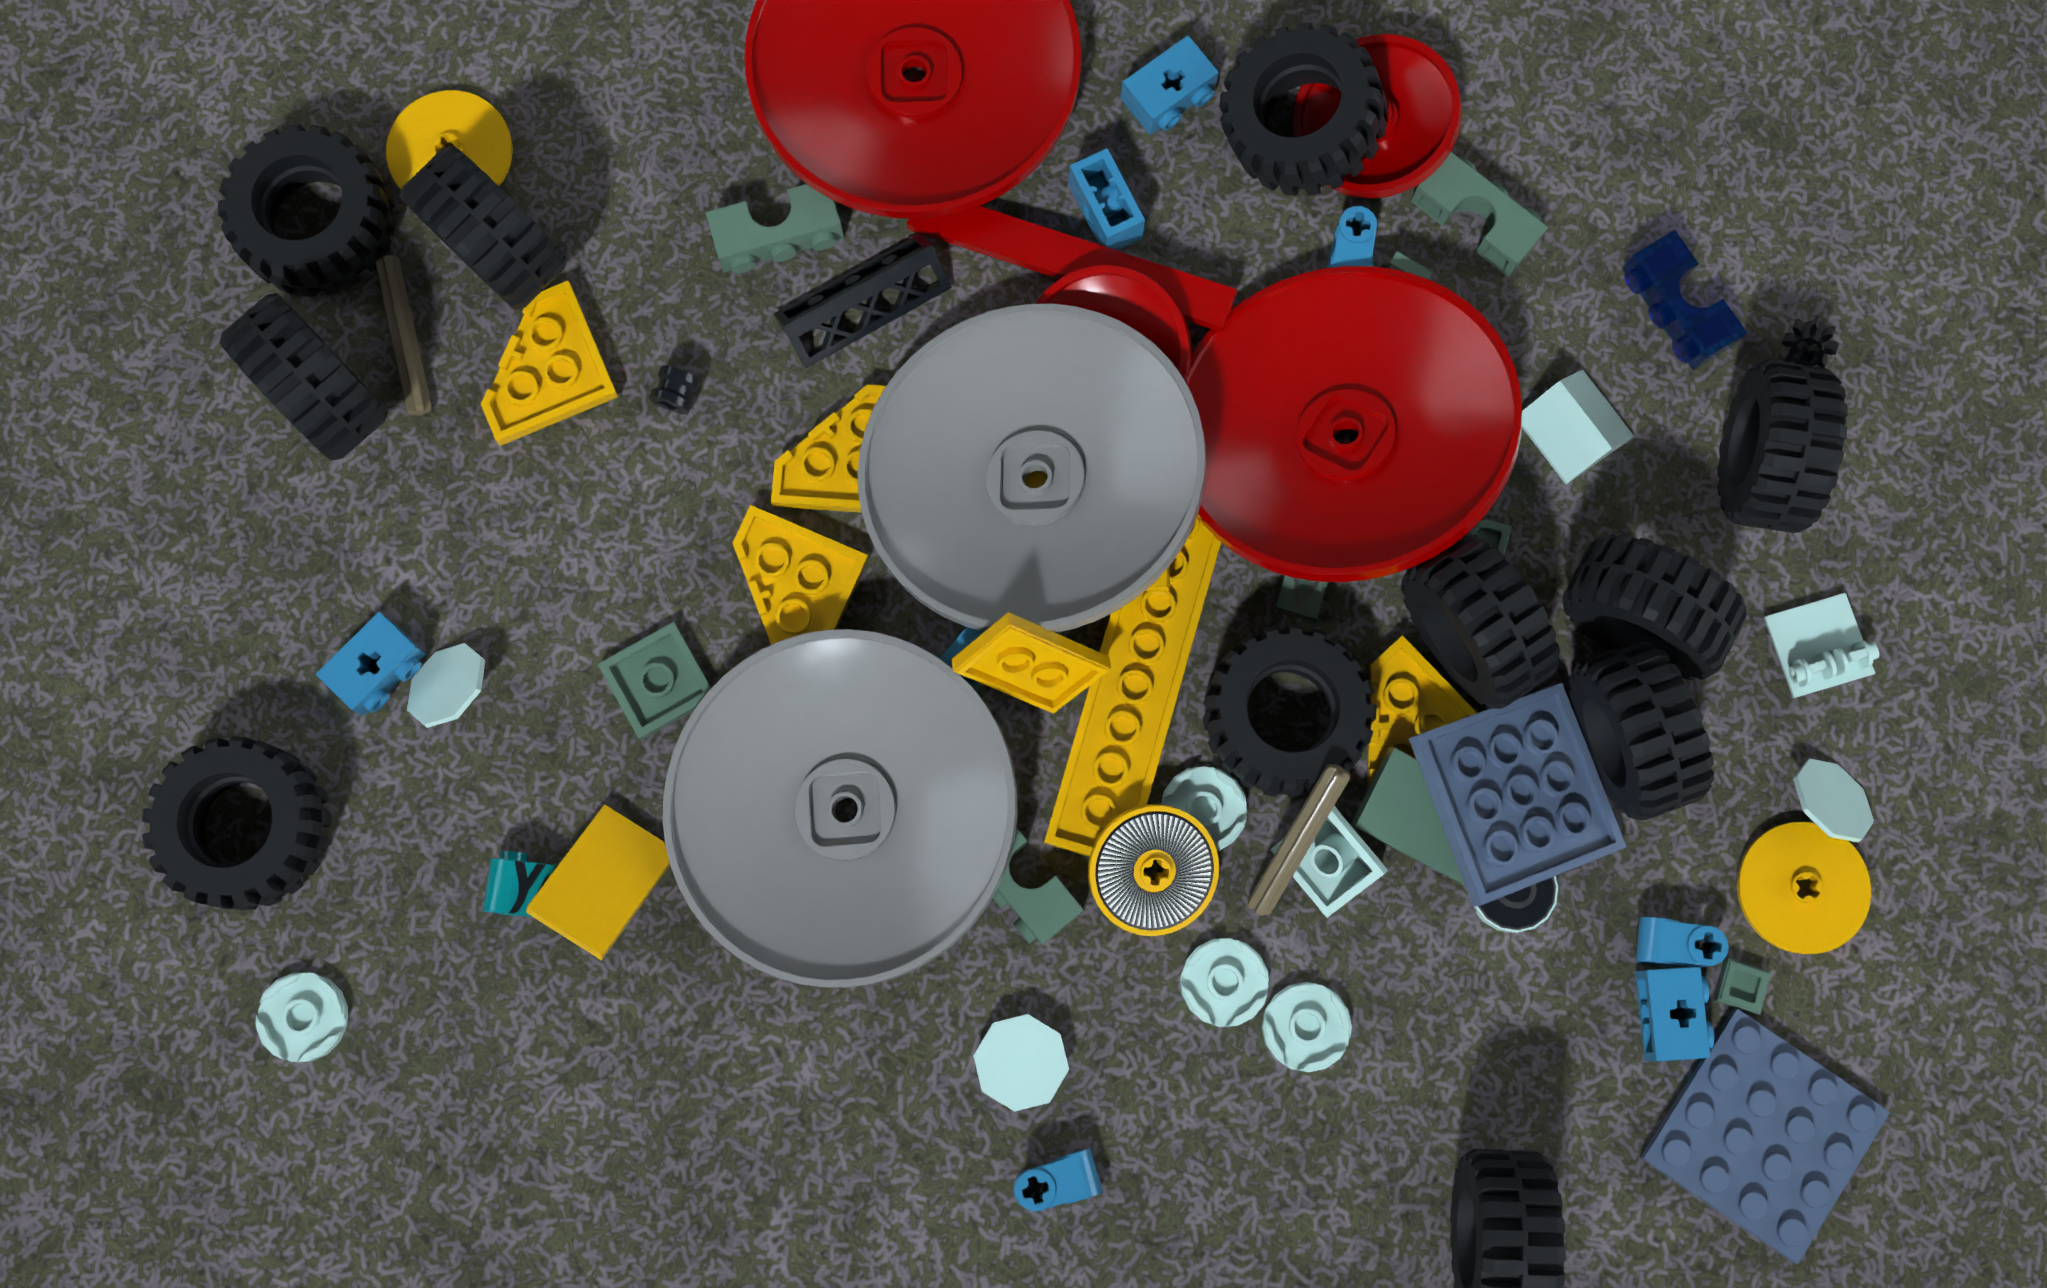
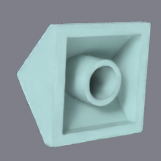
[1522,370,1634,484]
[1270,806,1388,918]

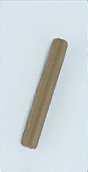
[375,255,432,416]
[1248,764,1350,916]

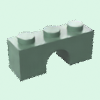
[1411,152,1548,278]
[705,184,844,274]
[992,827,1084,946]

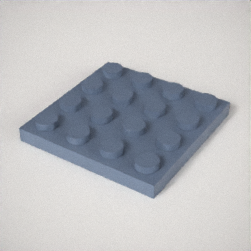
[1409,683,1627,907]
[1639,1009,1890,1265]

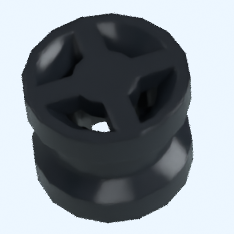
[648,365,701,414]

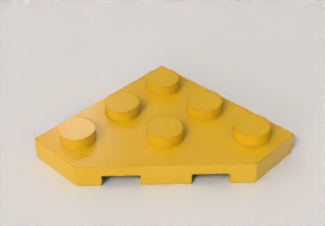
[481,280,618,446]
[771,384,886,513]
[732,505,869,645]
[1367,635,1477,789]

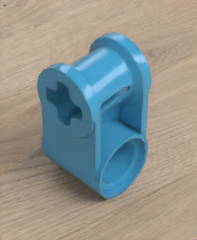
[1327,206,1377,268]
[1636,917,1729,968]
[1013,1148,1104,1211]

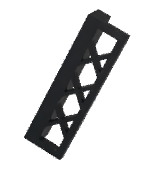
[774,234,952,369]

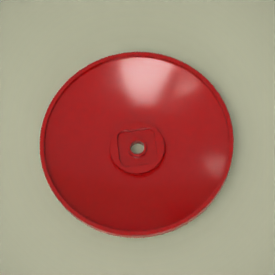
[744,0,1081,219]
[1186,266,1522,582]

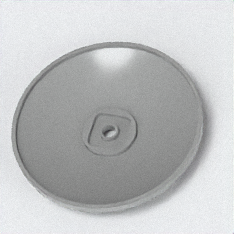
[858,304,1207,633]
[663,629,1017,988]

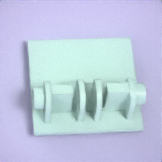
[1764,593,1879,698]

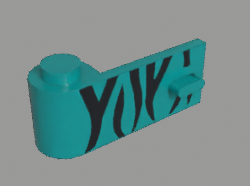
[482,851,558,917]

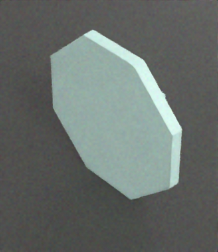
[407,643,485,728]
[1793,758,1874,842]
[973,1014,1069,1112]

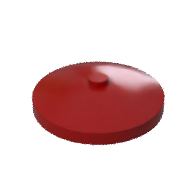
[1293,34,1462,198]
[1035,265,1191,382]

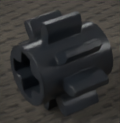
[1782,316,1839,368]

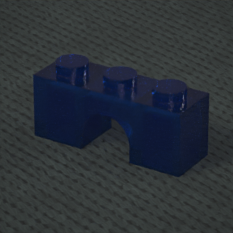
[1622,230,1747,371]

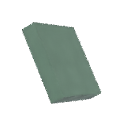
[597,622,711,741]

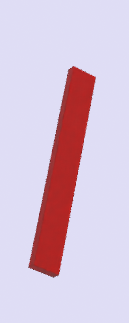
[906,206,1237,333]

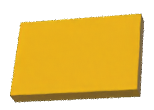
[951,612,1111,714]
[526,804,670,961]

